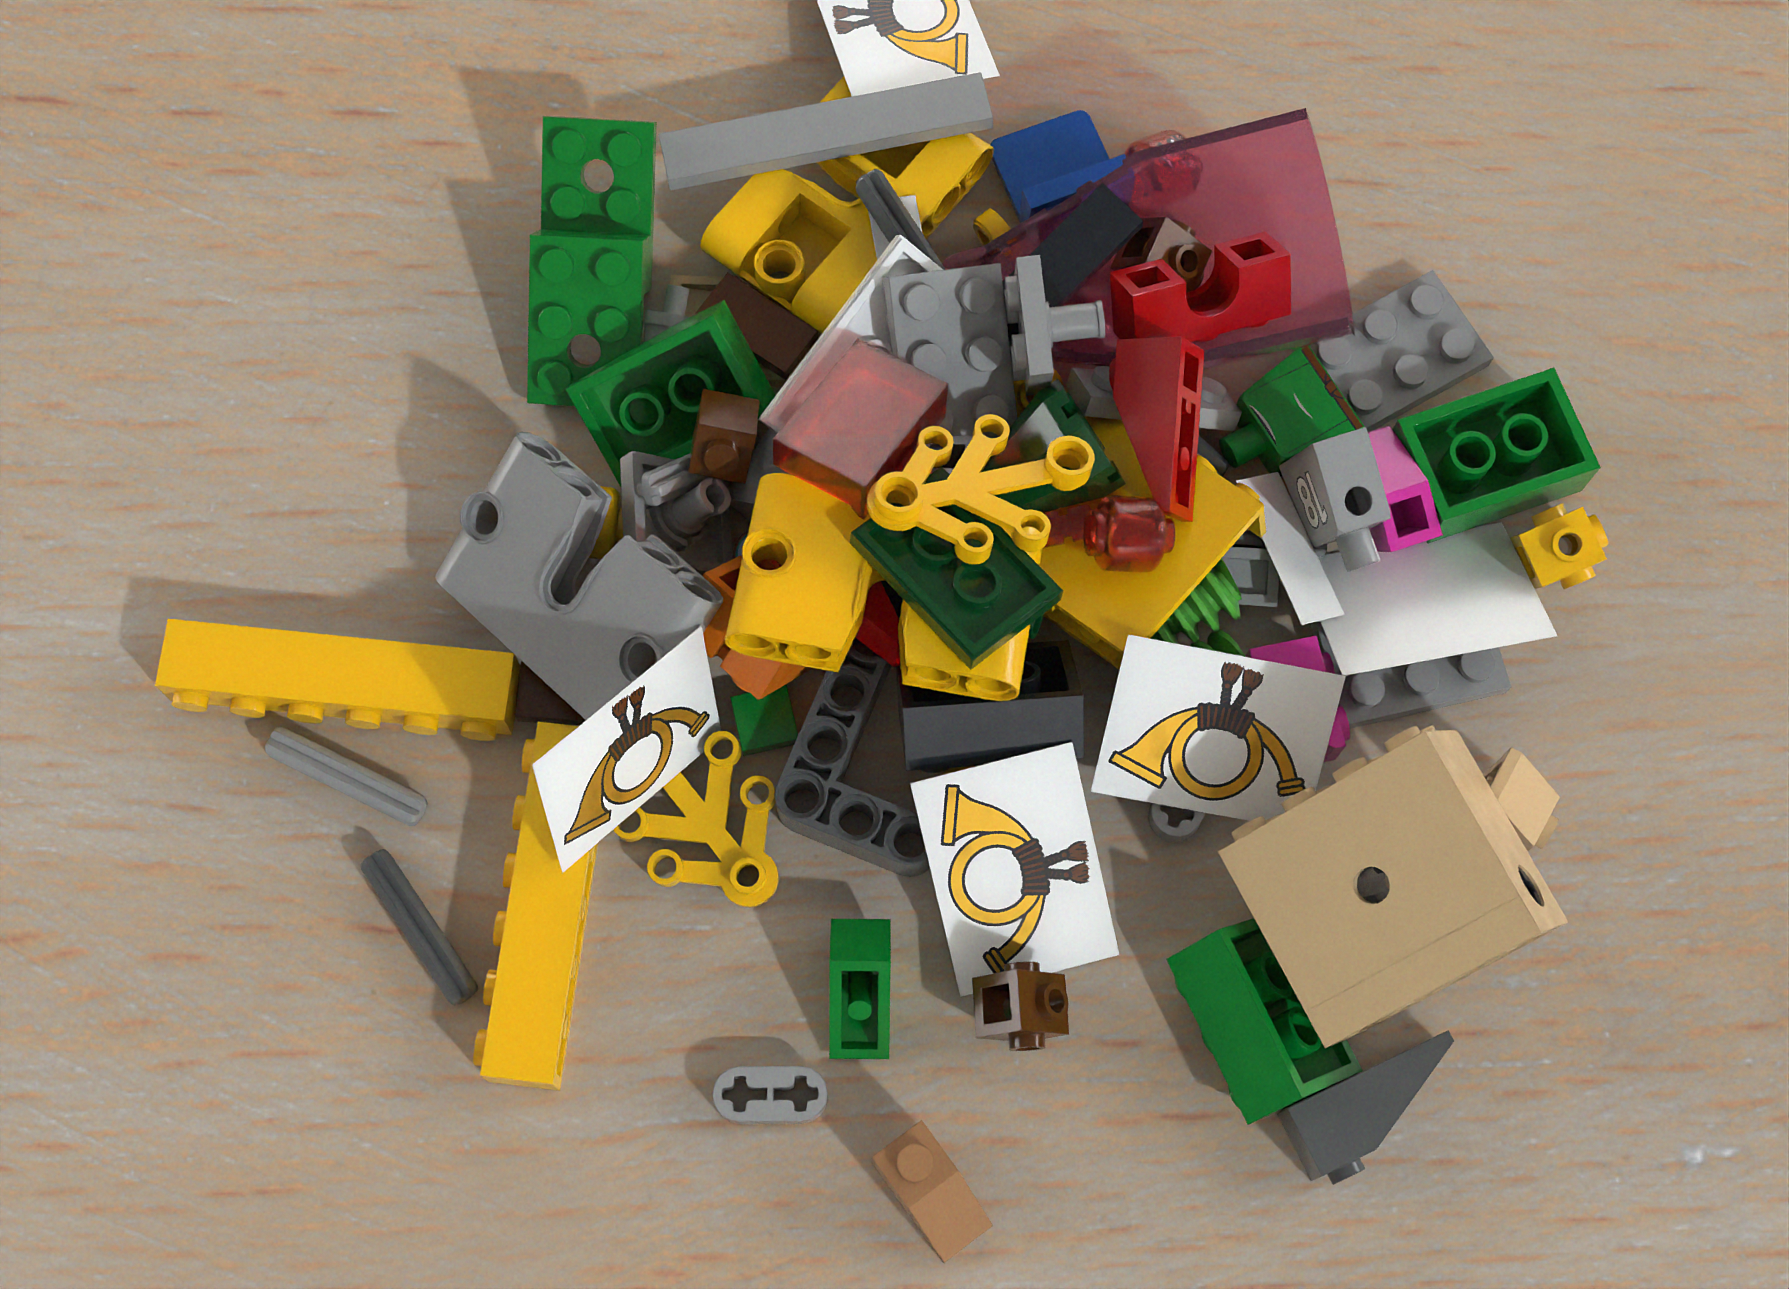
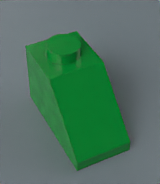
[829,918,891,1059]

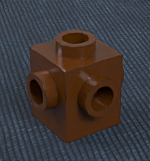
[1110,217,1212,292]
[972,962,1069,1051]

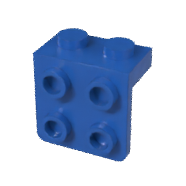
[990,110,1133,238]

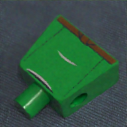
[1219,343,1365,477]

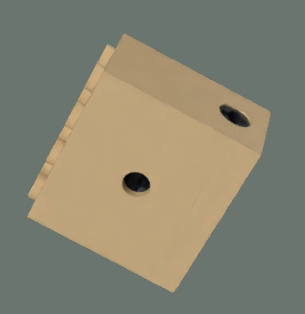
[1218,725,1568,1048]

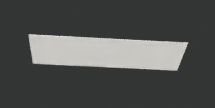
[1236,472,1345,625]

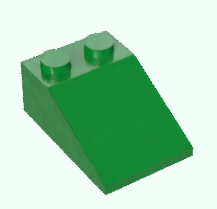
[566,300,776,487]

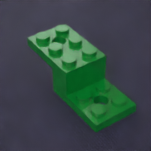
[527,116,657,406]

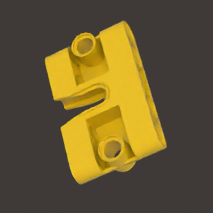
[700,76,994,335]
[725,473,1042,701]

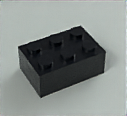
[896,640,1084,773]

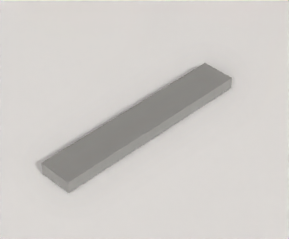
[658,72,993,190]

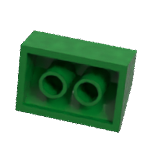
[1166,918,1363,1125]

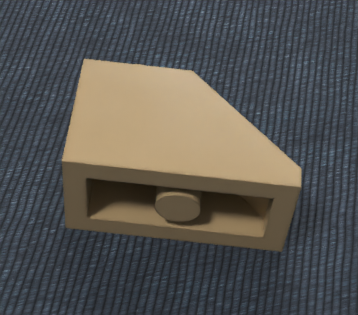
[1483,747,1560,852]

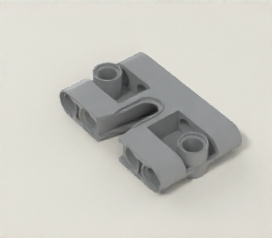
[435,431,723,720]

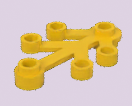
[867,414,1095,565]
[613,731,779,907]

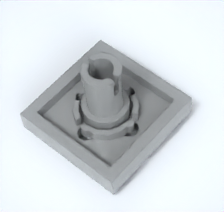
[1003,255,1105,396]
[620,451,733,576]

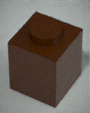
[688,389,759,484]

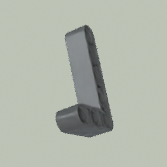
[775,581,930,877]

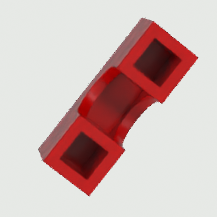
[1110,231,1291,342]

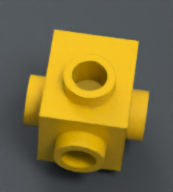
[1510,503,1608,589]

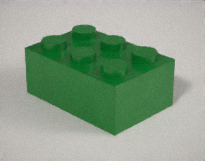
[1392,367,1601,544]

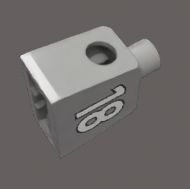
[1279,427,1391,572]

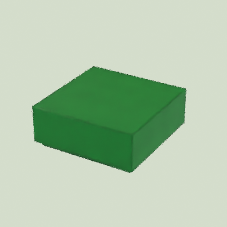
[730,684,798,756]

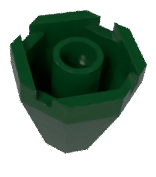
[982,379,1126,513]

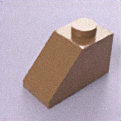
[872,1120,993,1263]

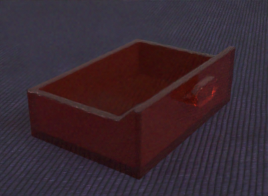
[773,338,948,519]

